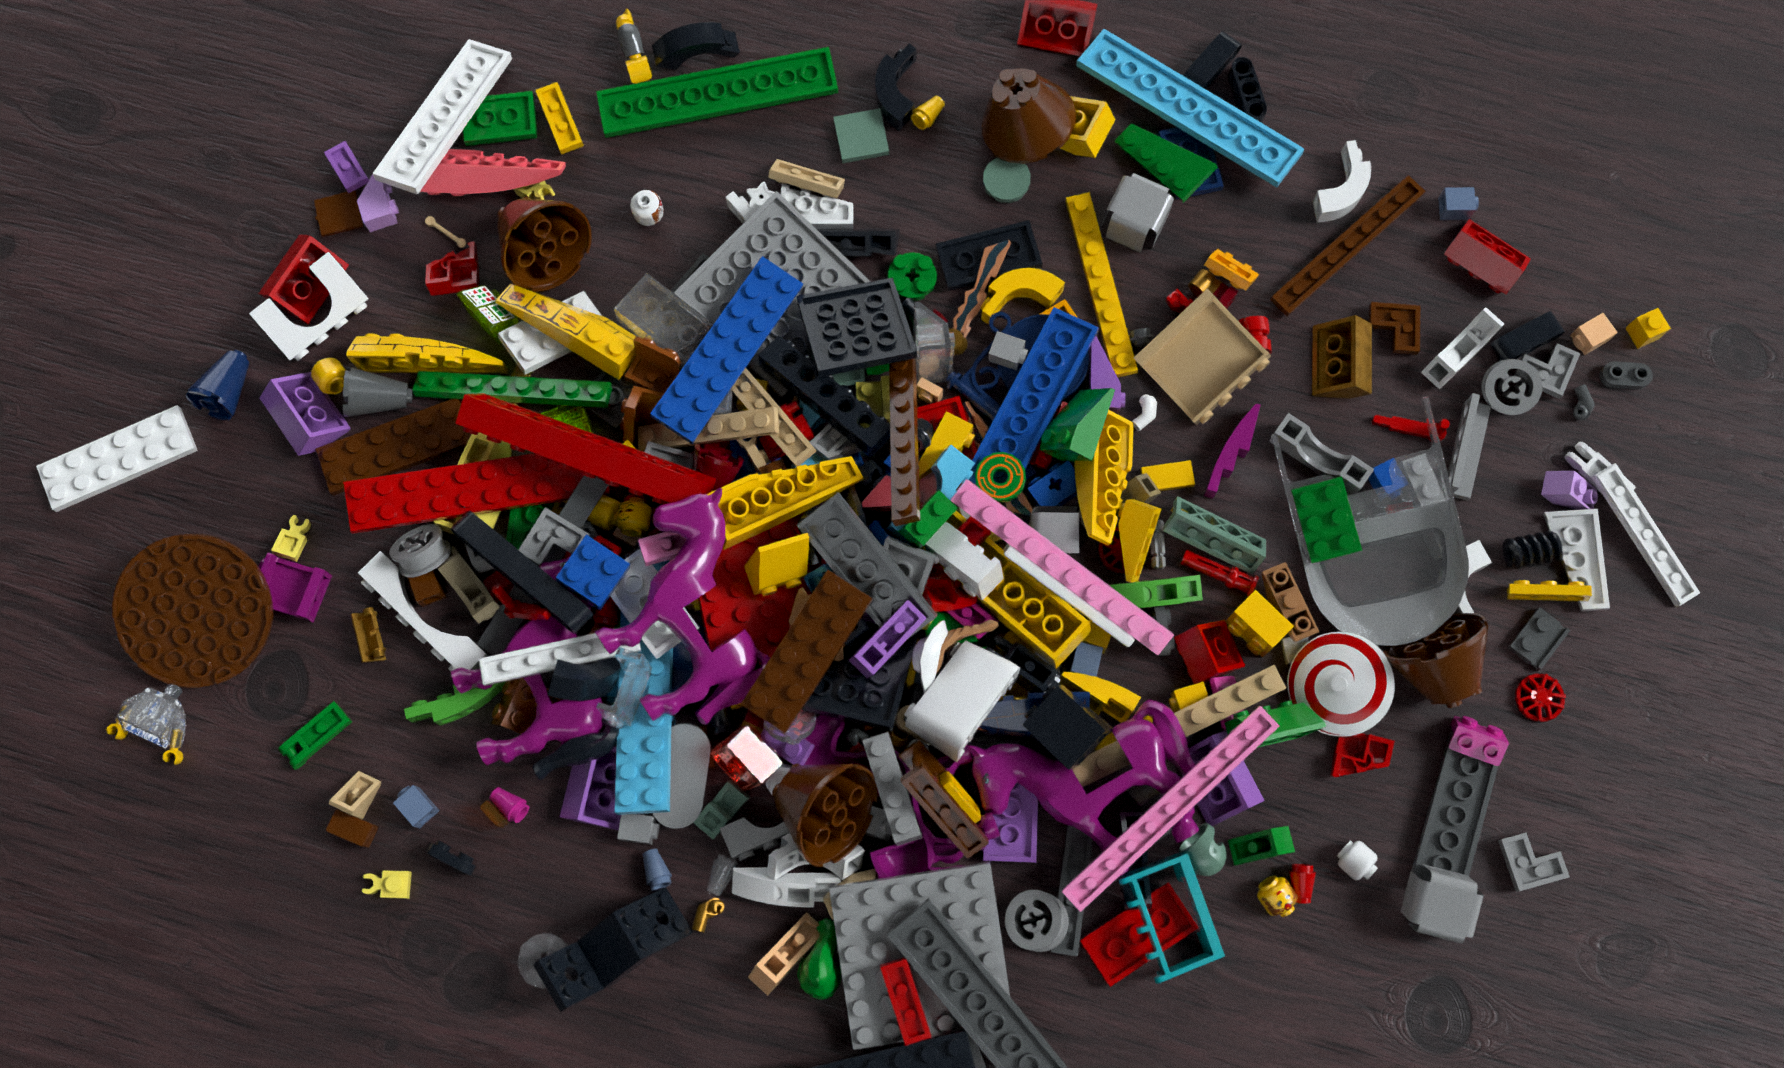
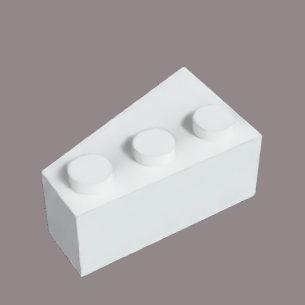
[925,522,1004,600]

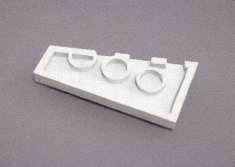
[1543,509,1610,611]

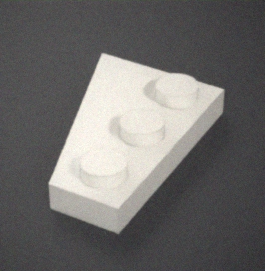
[781,183,853,229]

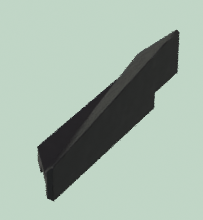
[817,229,900,256]

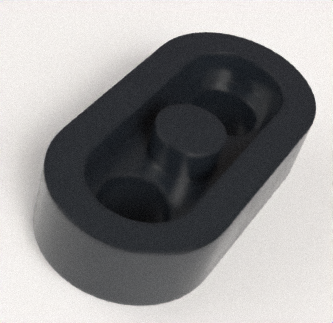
[425,840,476,875]

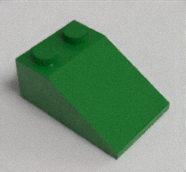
[1039,388,1115,461]

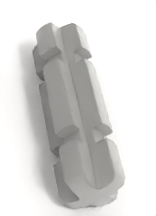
[1150,520,1166,569]

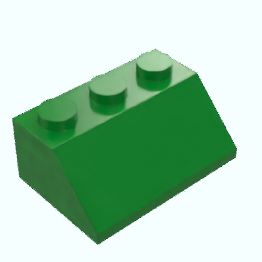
[1224,701,1327,748]

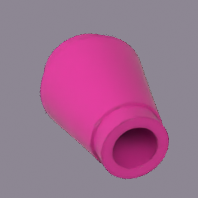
[489,787,529,823]

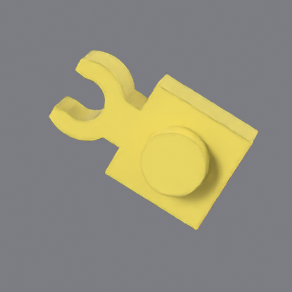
[514,181,555,200]
[271,515,311,562]
[362,871,412,899]

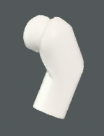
[1132,394,1157,431]

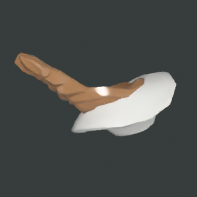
[912,619,998,692]

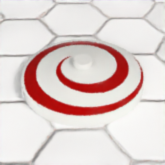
[1287,632,1395,737]

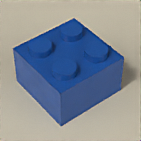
[556,535,630,611]

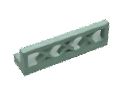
[1163,496,1266,575]

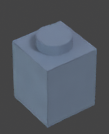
[1438,187,1479,220]
[1070,642,1103,677]
[393,785,440,829]

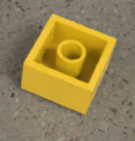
[1226,590,1294,657]

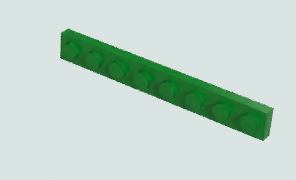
[412,371,612,408]

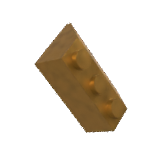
[1312,315,1372,399]

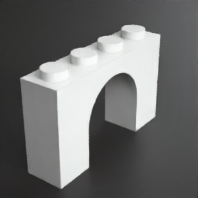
[249,252,368,361]

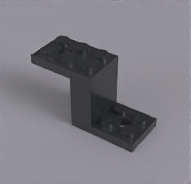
[533,887,693,1013]

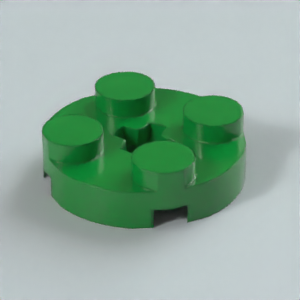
[888,252,937,301]

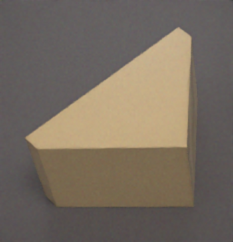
[329,771,381,819]

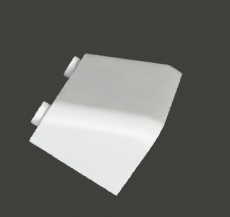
[904,641,1020,762]

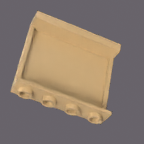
[1134,288,1271,425]

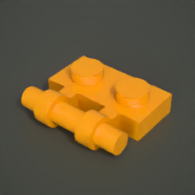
[1204,249,1259,291]

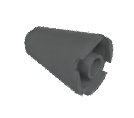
[343,367,413,417]

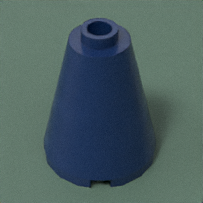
[186,350,250,420]

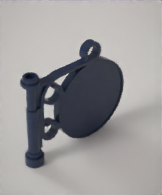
[944,312,1089,422]

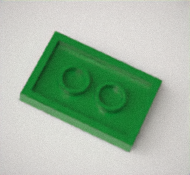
[463,91,537,146]
[1291,476,1363,563]

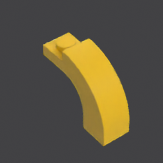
[980,268,1065,325]

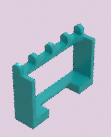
[1118,853,1225,983]

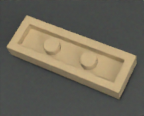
[769,159,845,198]

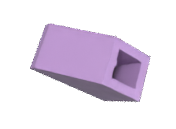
[357,175,399,232]
[1541,471,1598,510]

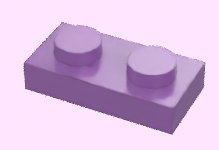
[324,141,369,193]
[757,723,815,765]

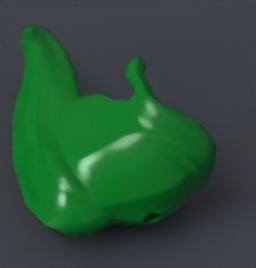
[797,918,842,1000]

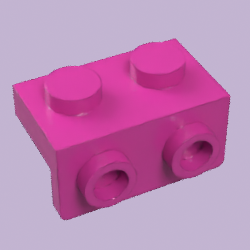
[1448,716,1509,766]

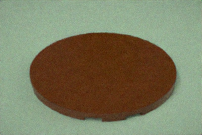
[112,533,273,688]

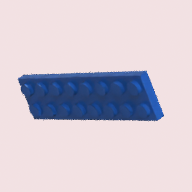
[650,256,803,444]
[969,307,1099,485]

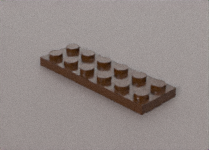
[316,399,471,496]
[741,570,873,733]

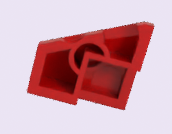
[425,241,479,296]
[922,564,978,612]
[1331,733,1395,777]

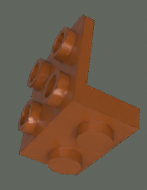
[624,336,682,393]
[620,386,664,444]
[491,678,563,734]

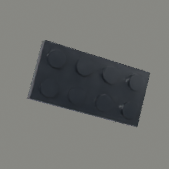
[935,220,1043,291]

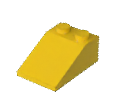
[1060,96,1115,158]
[744,533,809,596]

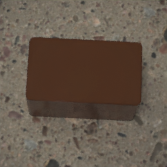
[326,809,379,848]

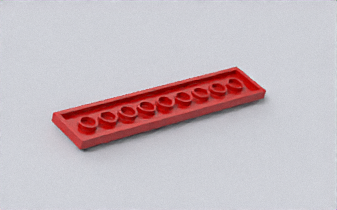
[344,453,610,534]

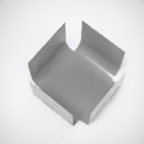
[1101,173,1174,253]
[1028,506,1079,553]
[1400,864,1484,944]

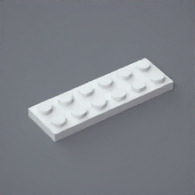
[36,405,198,512]

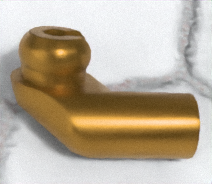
[692,898,725,932]

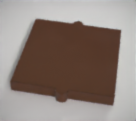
[314,190,364,237]

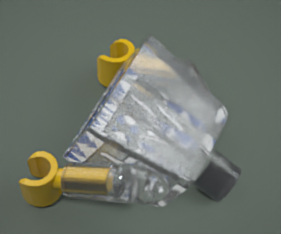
[106,683,186,765]

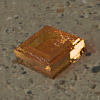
[480,800,510,828]

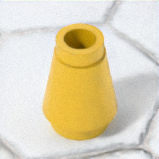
[911,96,945,130]

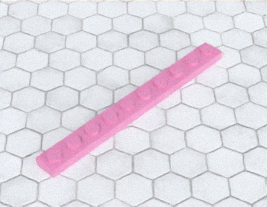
[951,478,1174,655]
[1061,706,1279,912]

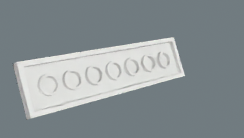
[373,39,512,194]

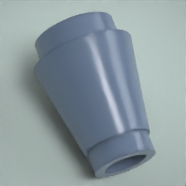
[642,849,672,891]

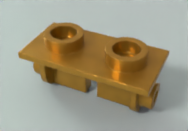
[350,607,386,663]

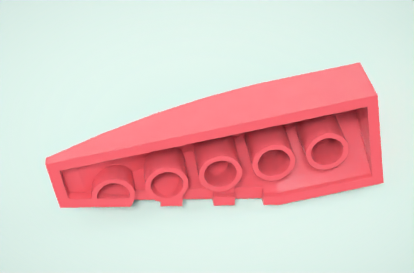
[420,149,566,196]

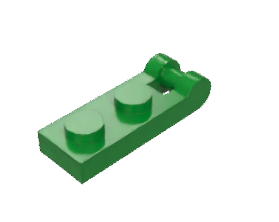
[278,701,352,770]

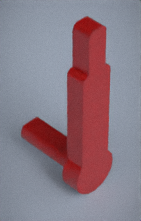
[1372,415,1450,443]
[491,584,552,621]

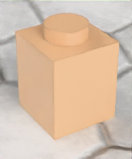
[1570,313,1618,355]

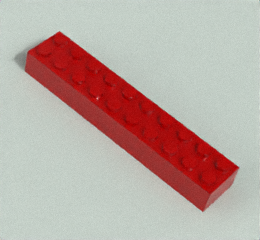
[455,393,717,505]

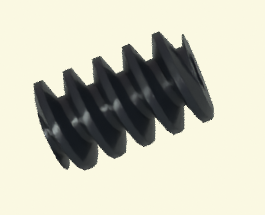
[1502,531,1563,569]

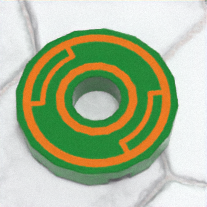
[975,452,1026,503]

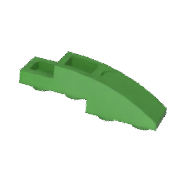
[1109,575,1203,608]
[404,681,506,726]

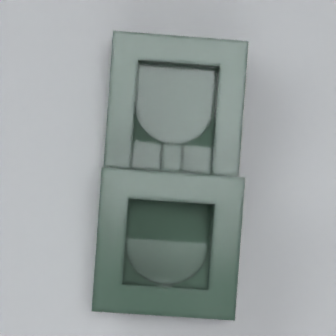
[694,780,750,840]

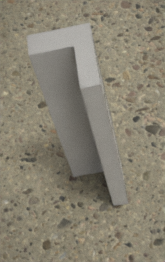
[1443,393,1491,501]

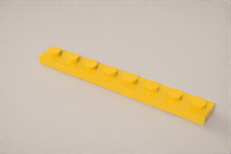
[1065,192,1138,377]

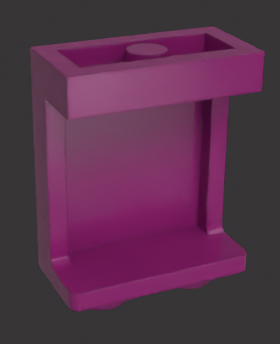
[259,553,332,623]

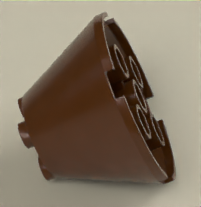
[981,68,1076,164]
[497,197,592,292]
[1383,613,1488,708]
[772,763,878,867]

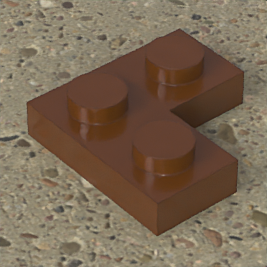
[1368,302,1421,355]

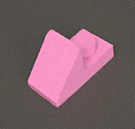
[638,532,686,566]

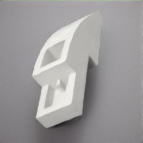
[732,867,841,907]

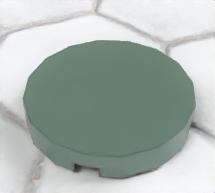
[983,158,1031,203]

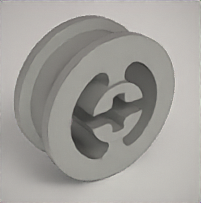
[1481,359,1543,415]
[389,524,452,577]
[1005,890,1069,952]

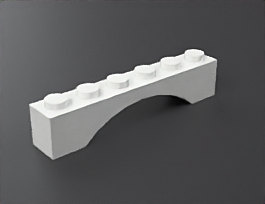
[358,551,489,671]

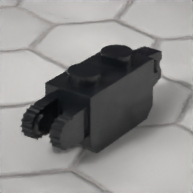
[985,634,1061,693]

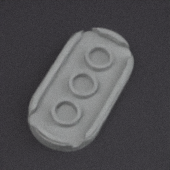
[652,723,711,829]

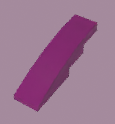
[1203,404,1261,499]

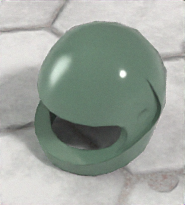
[1179,823,1227,876]

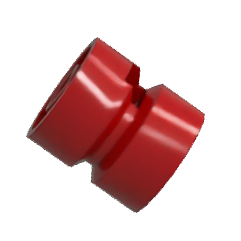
[1238,316,1272,355]

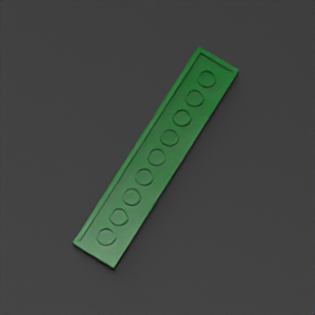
[596,47,838,138]

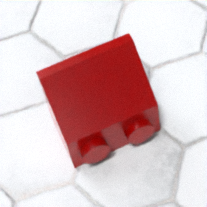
[1174,620,1245,684]

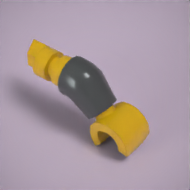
[616,8,652,84]

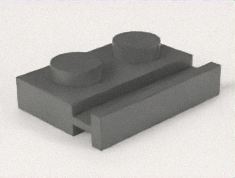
[1508,607,1570,671]

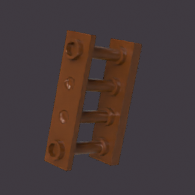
[898,739,989,859]

